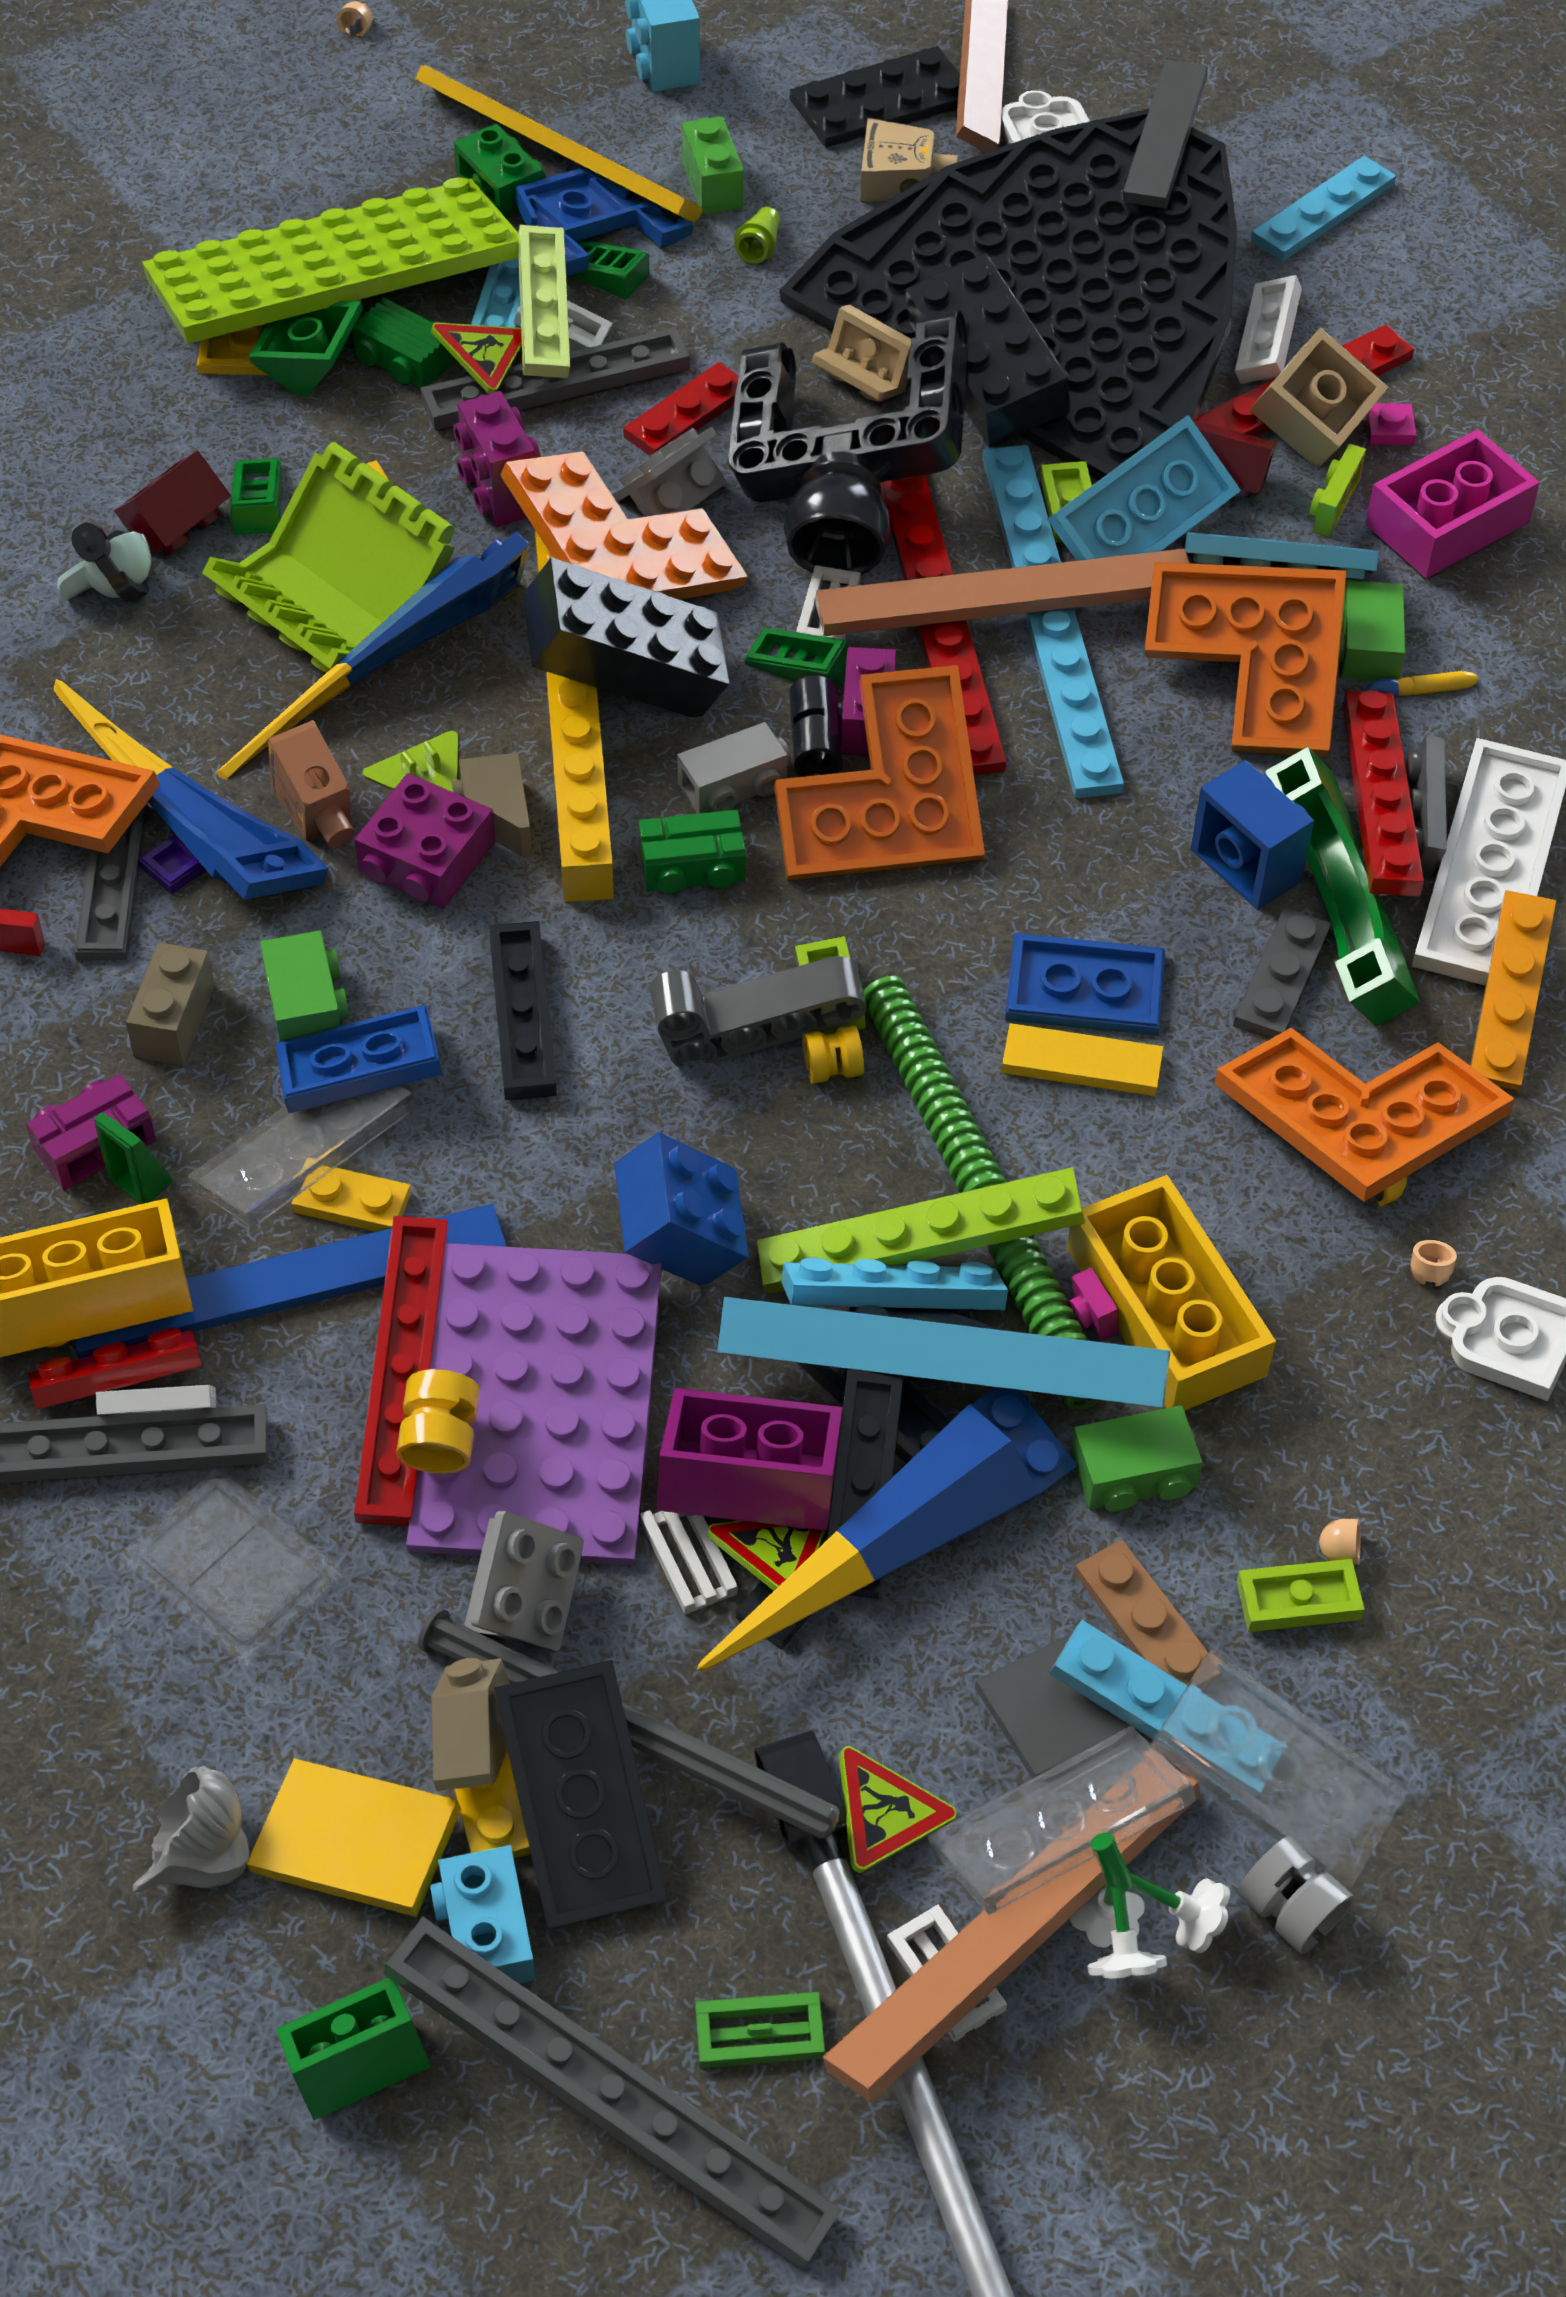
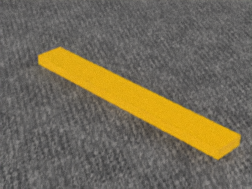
[415,65,703,223]

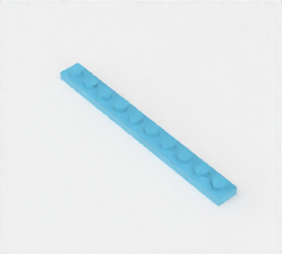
[982,445,1124,798]

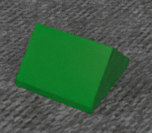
[249,301,363,397]

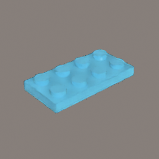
[1047,415,1241,561]
[1185,532,1379,579]

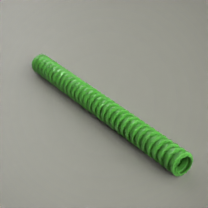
[863,976,1101,1409]

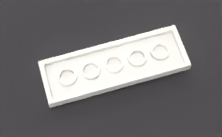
[1411,738,1566,986]

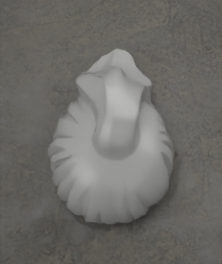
[133,1766,250,1893]

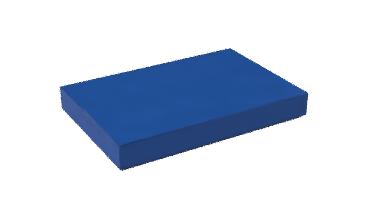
[1005,933,1165,1036]
[275,1005,443,1114]

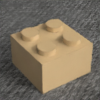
[1250,327,1388,467]

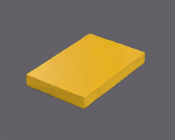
[246,1758,461,1917]

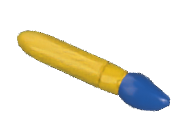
[1364,671,1479,698]

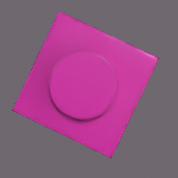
[1365,403,1416,445]
[1068,1267,1119,1342]

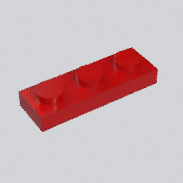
[623,362,739,456]
[28,1328,202,1410]

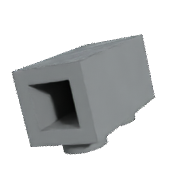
[677,722,791,814]

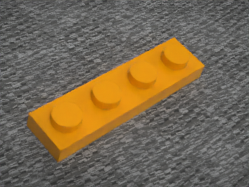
[1470,890,1556,1091]

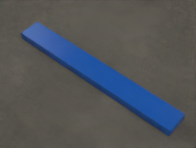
[75,1204,506,1359]

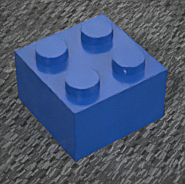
[1190,760,1314,910]
[614,1132,749,1285]

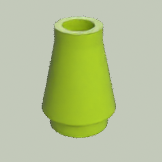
[734,207,781,264]

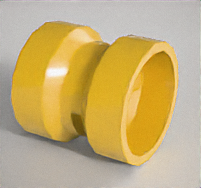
[802,1025,864,1084]

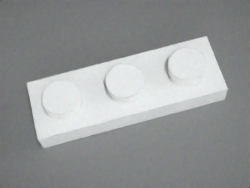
[1235,275,1302,384]

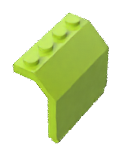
[202,442,455,673]

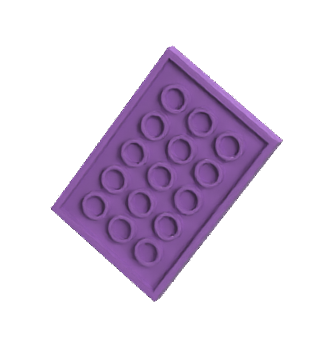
[406,1243,662,1566]

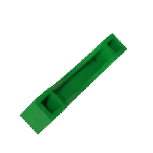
[1265,747,1421,1026]

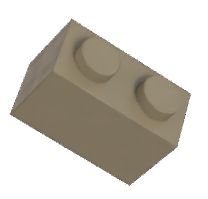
[126,942,215,1066]

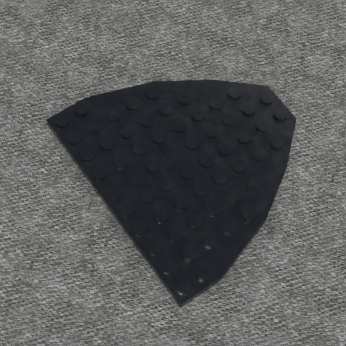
[779,109,1237,480]

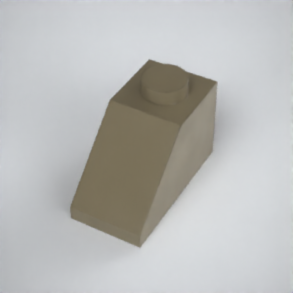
[452,753,532,857]
[431,1658,510,1791]

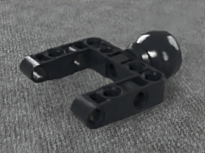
[728,309,968,575]

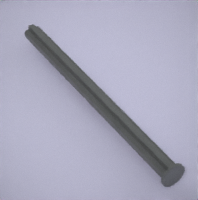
[418,1608,840,1838]

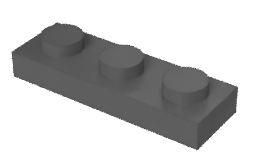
[1405,735,1447,878]
[1233,907,1332,1039]

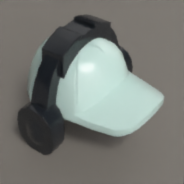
[57,522,151,603]

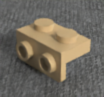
[812,305,911,401]

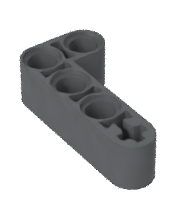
[650,956,866,1067]

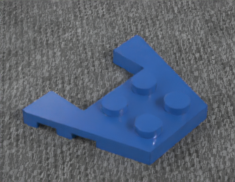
[514,167,693,276]

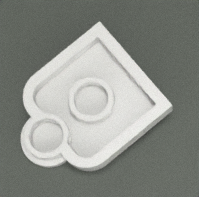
[1000,91,1089,145]
[1436,1277,1566,1401]

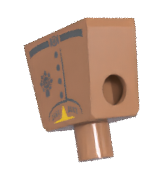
[268,720,355,848]

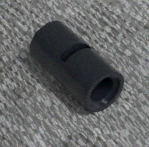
[789,675,843,777]

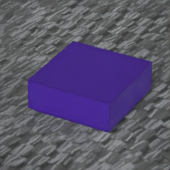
[138,834,206,895]

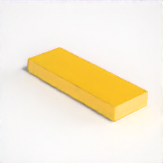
[1001,1023,1163,1096]

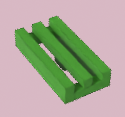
[695,1992,825,2068]

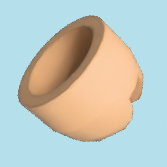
[337,1,373,37]
[1410,1240,1457,1287]
[1319,1519,1361,1565]

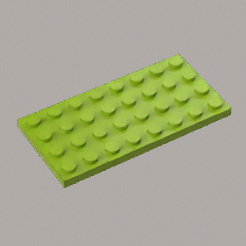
[142,177,519,344]

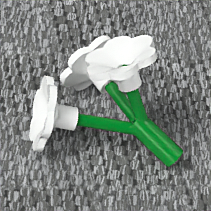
[1070,1832,1230,1979]

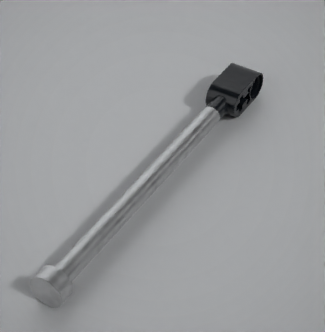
[754,1730,1014,2297]

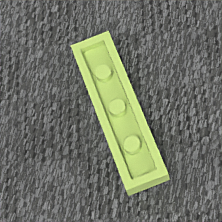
[518,225,570,378]

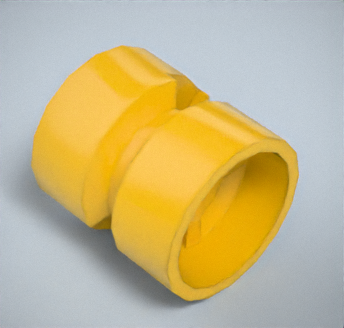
[396,1369,480,1474]

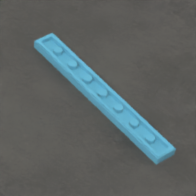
[717,1297,1170,1408]

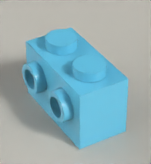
[430,1845,535,1984]

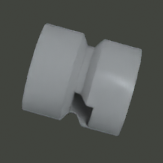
[1237,1836,1355,1955]

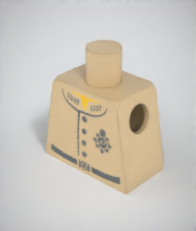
[860,119,958,202]

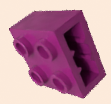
[453,391,541,527]
[354,773,496,909]

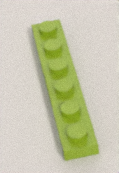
[757,1167,1085,1293]

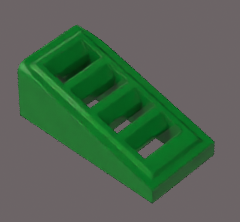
[570,240,650,300]
[229,458,282,534]
[744,627,849,691]
[94,1112,173,1204]

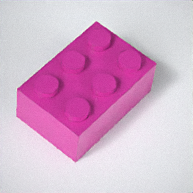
[1365,429,1540,579]

